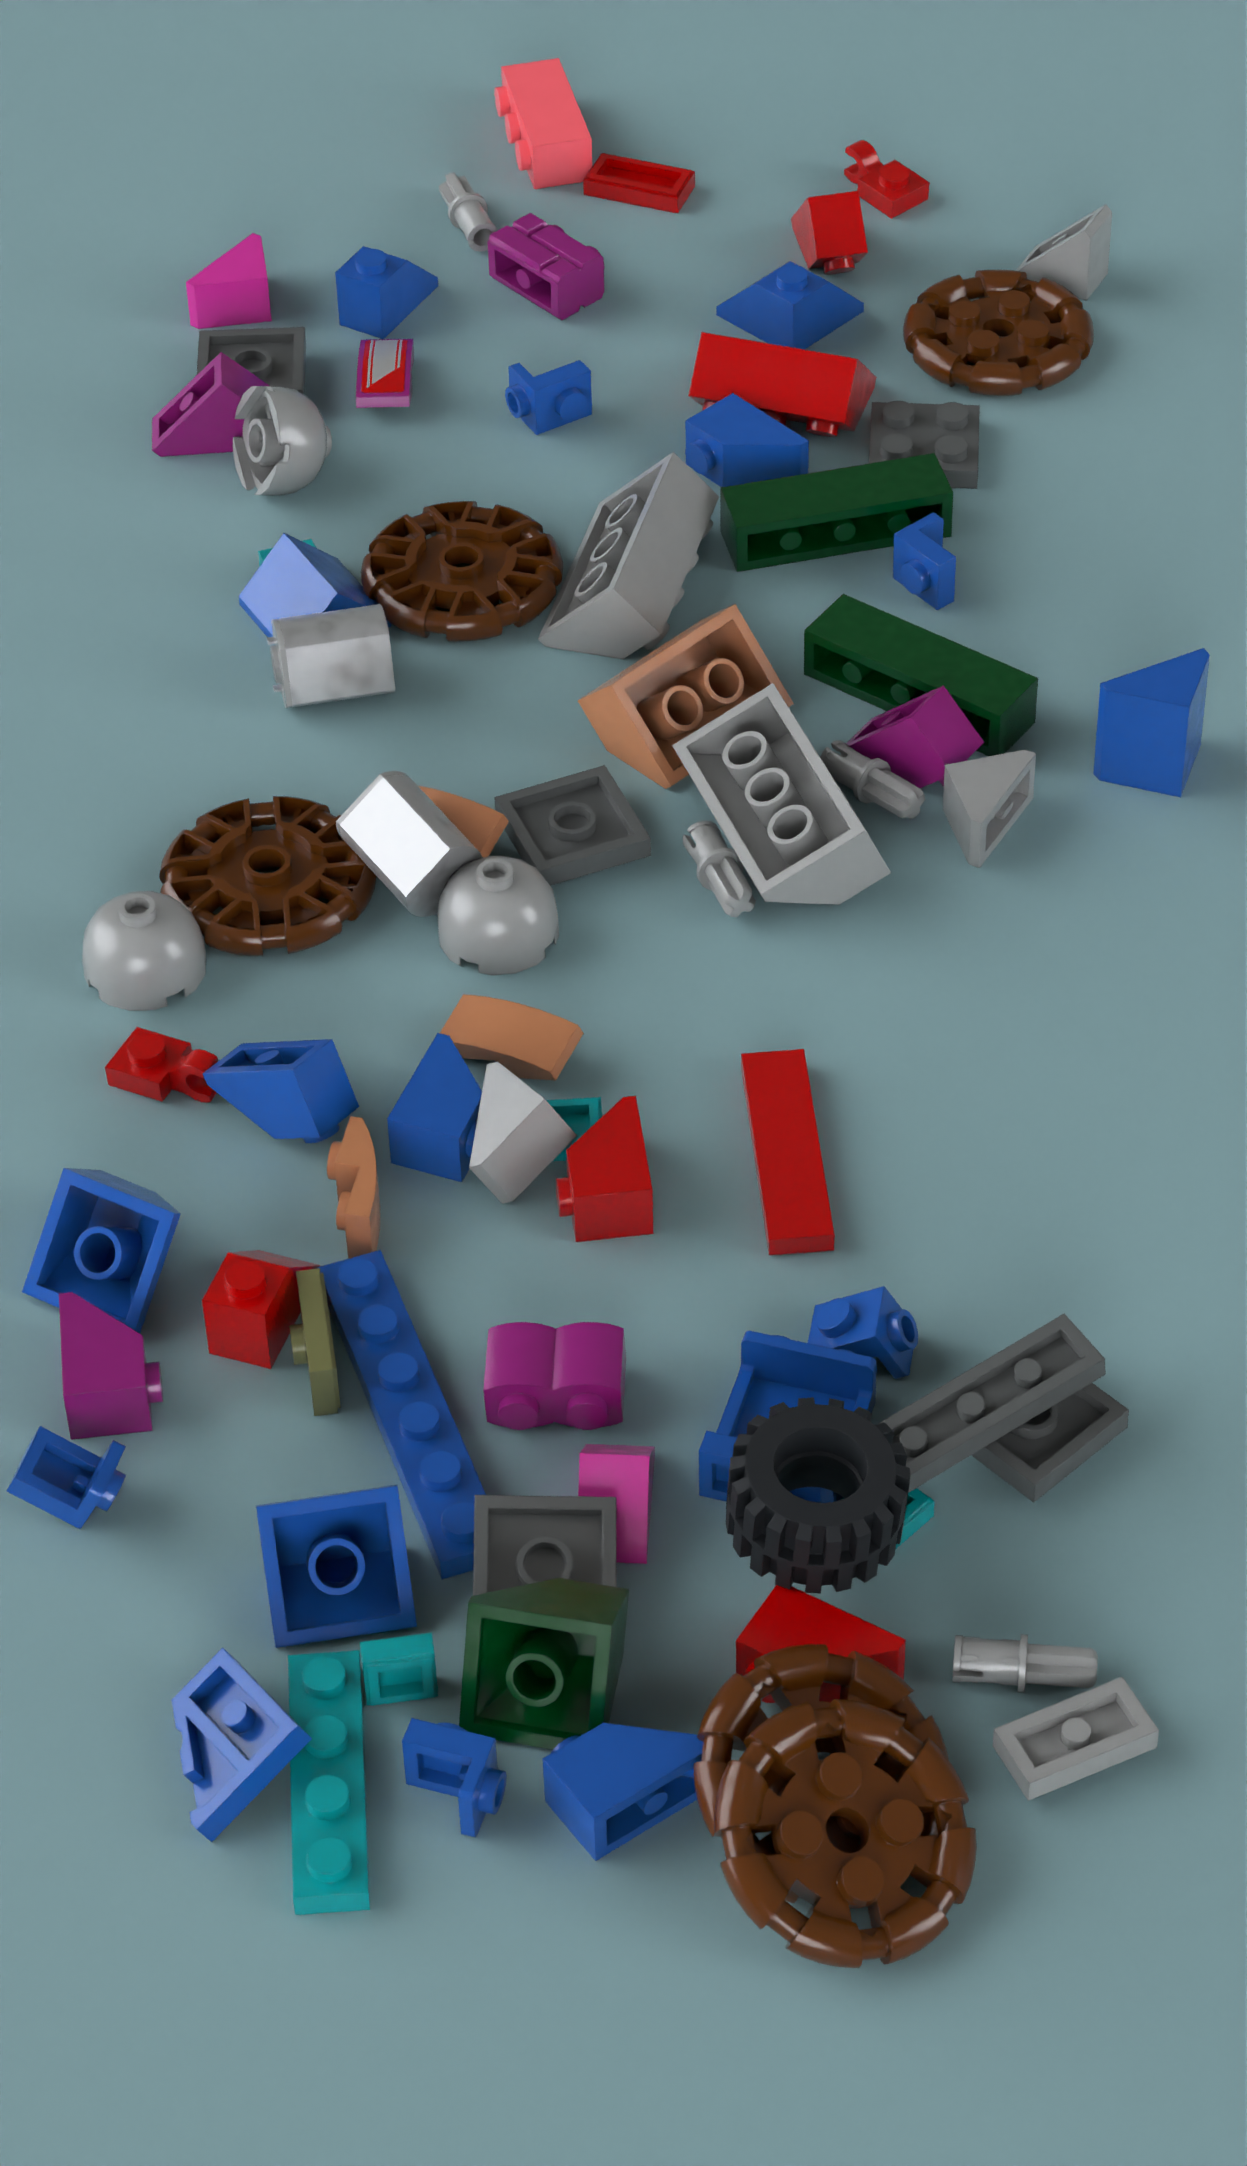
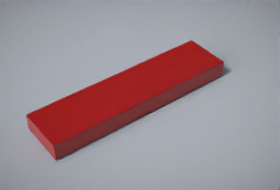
[741,1049,835,1256]

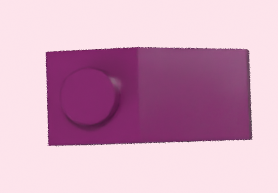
[152,352,270,457]
[846,685,984,788]
[59,1292,163,1440]

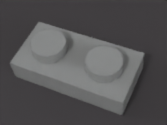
[993,1677,1159,1801]

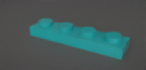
[288,1650,370,1915]

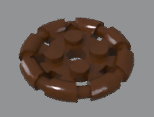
[903,270,1094,396]
[361,501,563,642]
[159,796,377,956]
[693,1644,949,1903]
[714,1699,977,1968]

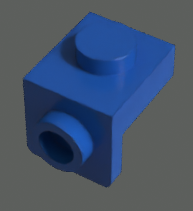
[505,360,592,435]
[893,513,956,610]
[808,1286,918,1379]
[6,1426,126,1529]
[402,1718,507,1838]

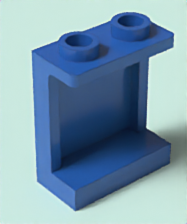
[699,1331,877,1503]

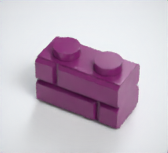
[487,213,605,321]

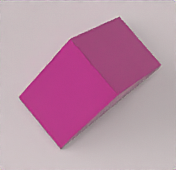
[186,233,272,329]
[578,1444,655,1564]

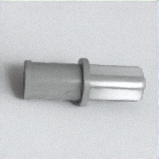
[439,172,497,252]
[820,740,925,819]
[683,820,756,917]
[952,1634,1098,1693]

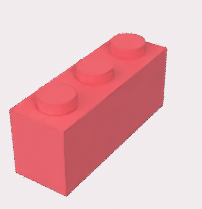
[494,58,592,189]

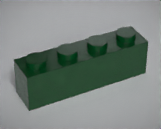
[720,453,953,572]
[804,594,1038,756]

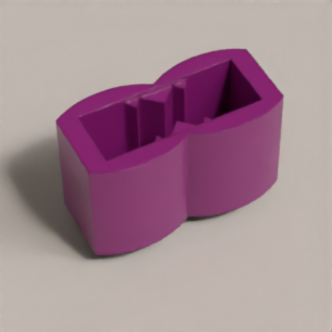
[483,1322,626,1430]

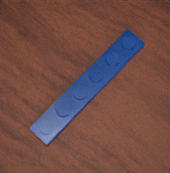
[317,1250,486,1580]

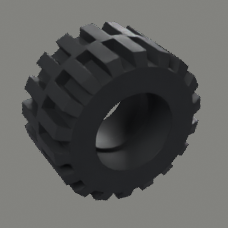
[725,1397,910,1594]

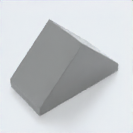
[1016,204,1112,301]
[943,750,1036,868]
[469,1061,577,1204]

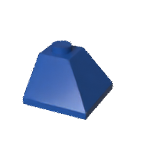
[716,261,864,350]
[22,1168,181,1333]

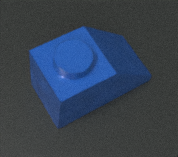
[335,246,438,339]
[685,393,809,487]
[387,1033,482,1182]
[202,1039,359,1143]
[542,1723,703,1861]

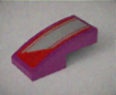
[356,339,414,408]

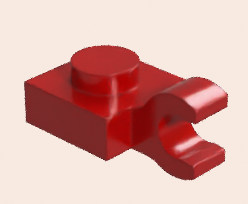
[844,140,930,219]
[105,1027,218,1102]

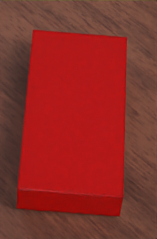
[583,153,695,213]

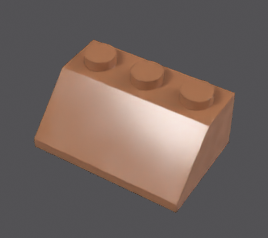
[577,604,794,789]

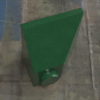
[459,1578,629,1750]

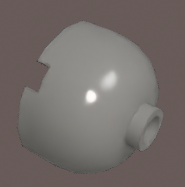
[233,386,332,495]
[437,856,559,975]
[82,891,206,1011]

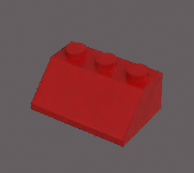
[688,332,877,437]

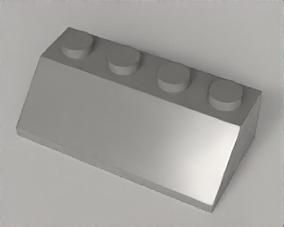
[538,452,719,659]
[672,683,891,905]

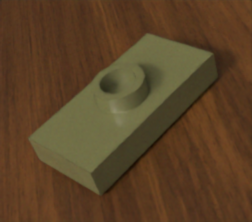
[289,1268,341,1416]

